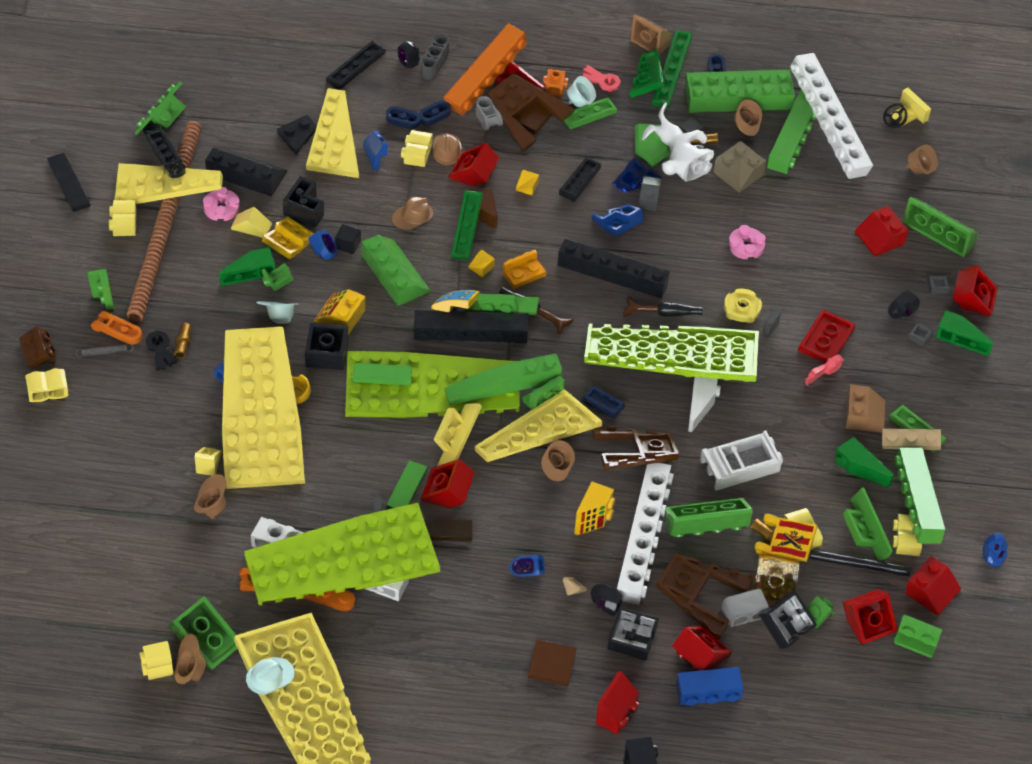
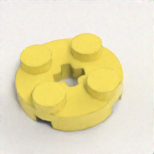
[724,289,762,323]

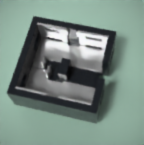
[759,591,817,649]
[607,607,659,660]

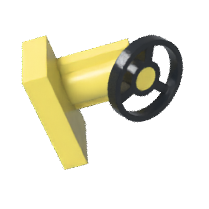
[883,88,931,128]

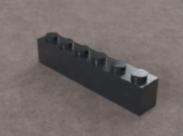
[557,239,670,299]
[414,310,528,343]

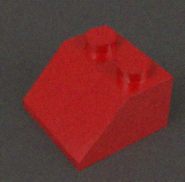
[448,143,499,187]
[855,206,908,257]
[953,265,998,316]
[421,459,475,508]
[905,555,961,616]
[842,589,898,644]
[672,626,732,671]
[596,671,640,735]

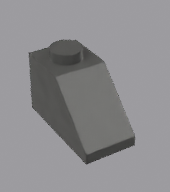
[639,176,662,212]

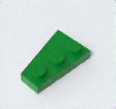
[629,49,664,98]

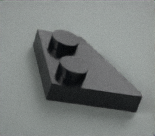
[277,115,317,155]

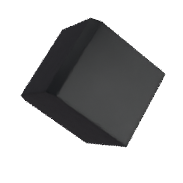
[335,224,361,254]

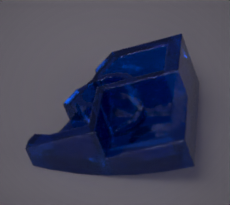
[612,158,662,192]

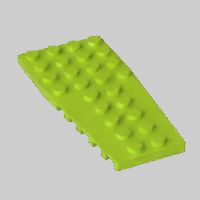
[584,324,759,382]
[345,351,520,418]
[244,503,440,605]

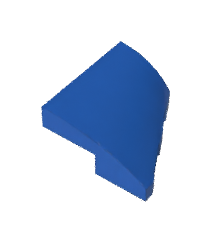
[363,130,388,170]
[592,204,643,236]

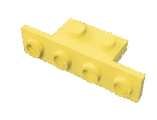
[434,404,482,466]

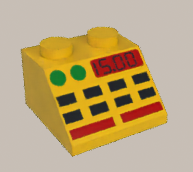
[314,289,365,335]
[574,482,615,535]

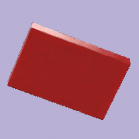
[798,309,856,363]

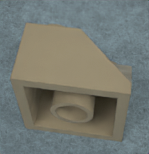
[714,141,766,193]

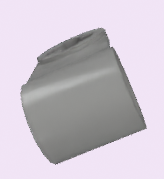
[475,96,503,131]

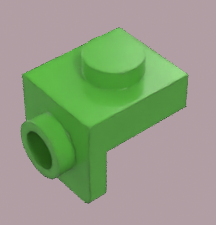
[261,263,294,291]
[807,596,836,628]

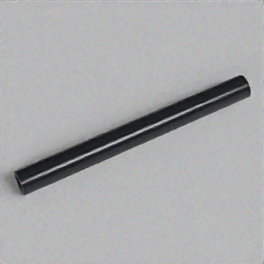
[810,549,911,576]

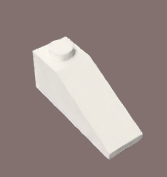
[688,377,721,432]

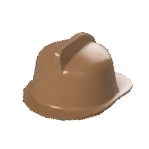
[734,100,762,136]
[433,133,461,165]
[906,144,938,175]
[392,197,433,230]
[541,440,575,482]
[194,474,227,520]
[174,634,206,684]

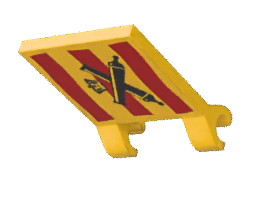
[755,514,818,562]

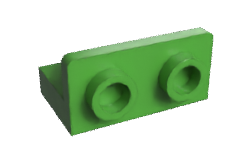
[88,269,114,311]
[522,375,565,410]
[894,614,942,658]

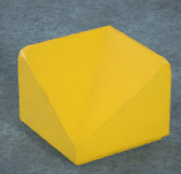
[516,170,539,196]
[468,250,495,278]

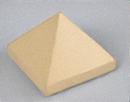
[563,577,587,596]

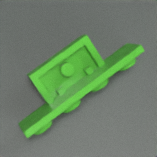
[134,81,186,135]
[463,294,540,315]
[843,488,893,562]

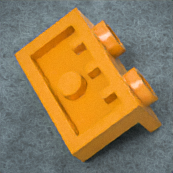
[503,250,546,289]

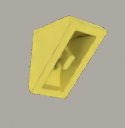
[231,207,272,238]
[195,447,222,476]

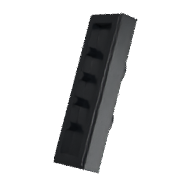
[559,157,602,202]

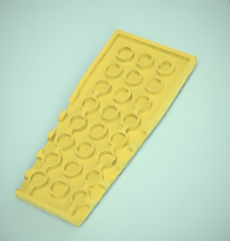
[222,327,305,489]
[234,613,371,764]

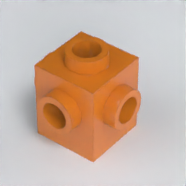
[543,69,568,98]

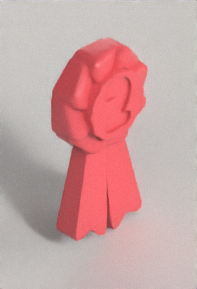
[583,65,621,92]
[805,355,844,386]

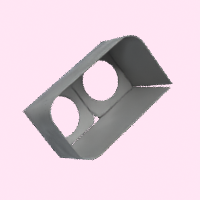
[721,589,769,628]

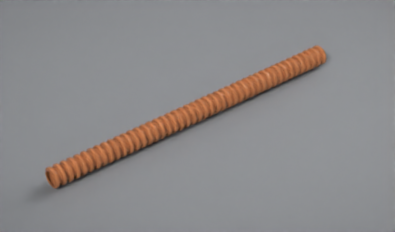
[127,121,202,322]

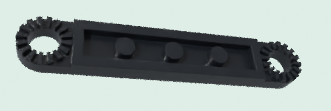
[143,123,186,178]

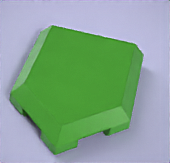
[635,124,671,168]

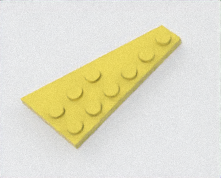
[115,163,223,204]

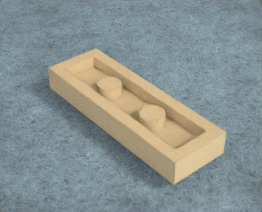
[882,429,941,450]

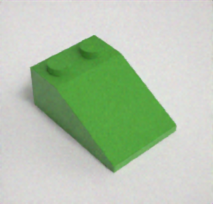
[168,596,238,670]

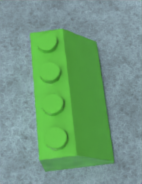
[903,197,979,258]
[362,235,430,306]
[665,498,753,537]

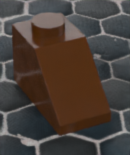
[472,189,498,228]

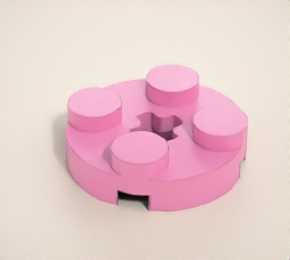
[203,187,240,221]
[729,225,766,259]

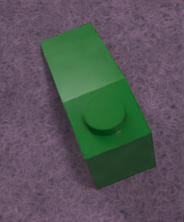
[219,247,275,286]
[936,310,994,356]
[834,437,894,488]

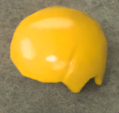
[292,374,311,404]

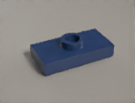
[582,385,625,420]

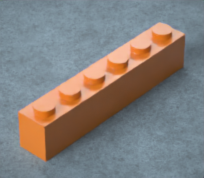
[444,23,527,116]

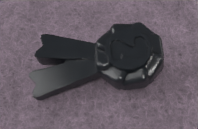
[145,331,177,371]

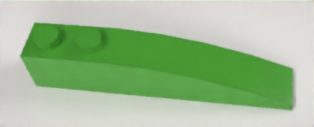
[445,353,562,405]

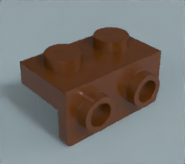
[19,326,57,370]

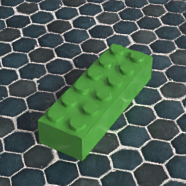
[684,70,795,113]

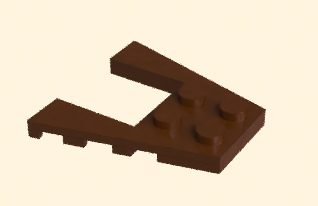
[487,73,574,152]
[591,425,679,470]
[656,553,755,639]

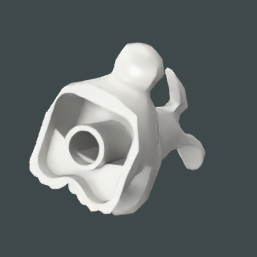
[642,103,714,182]

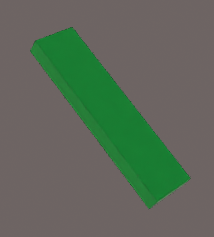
[451,190,483,261]

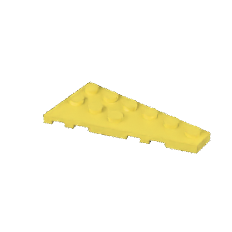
[306,88,359,178]
[475,389,602,462]

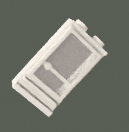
[700,431,783,491]

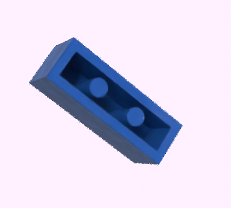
[676,667,744,706]

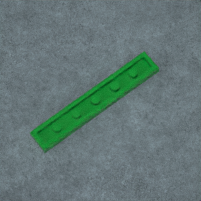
[652,30,693,109]

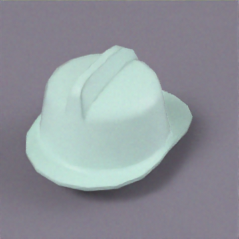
[567,76,596,108]
[256,301,298,324]
[246,657,294,694]

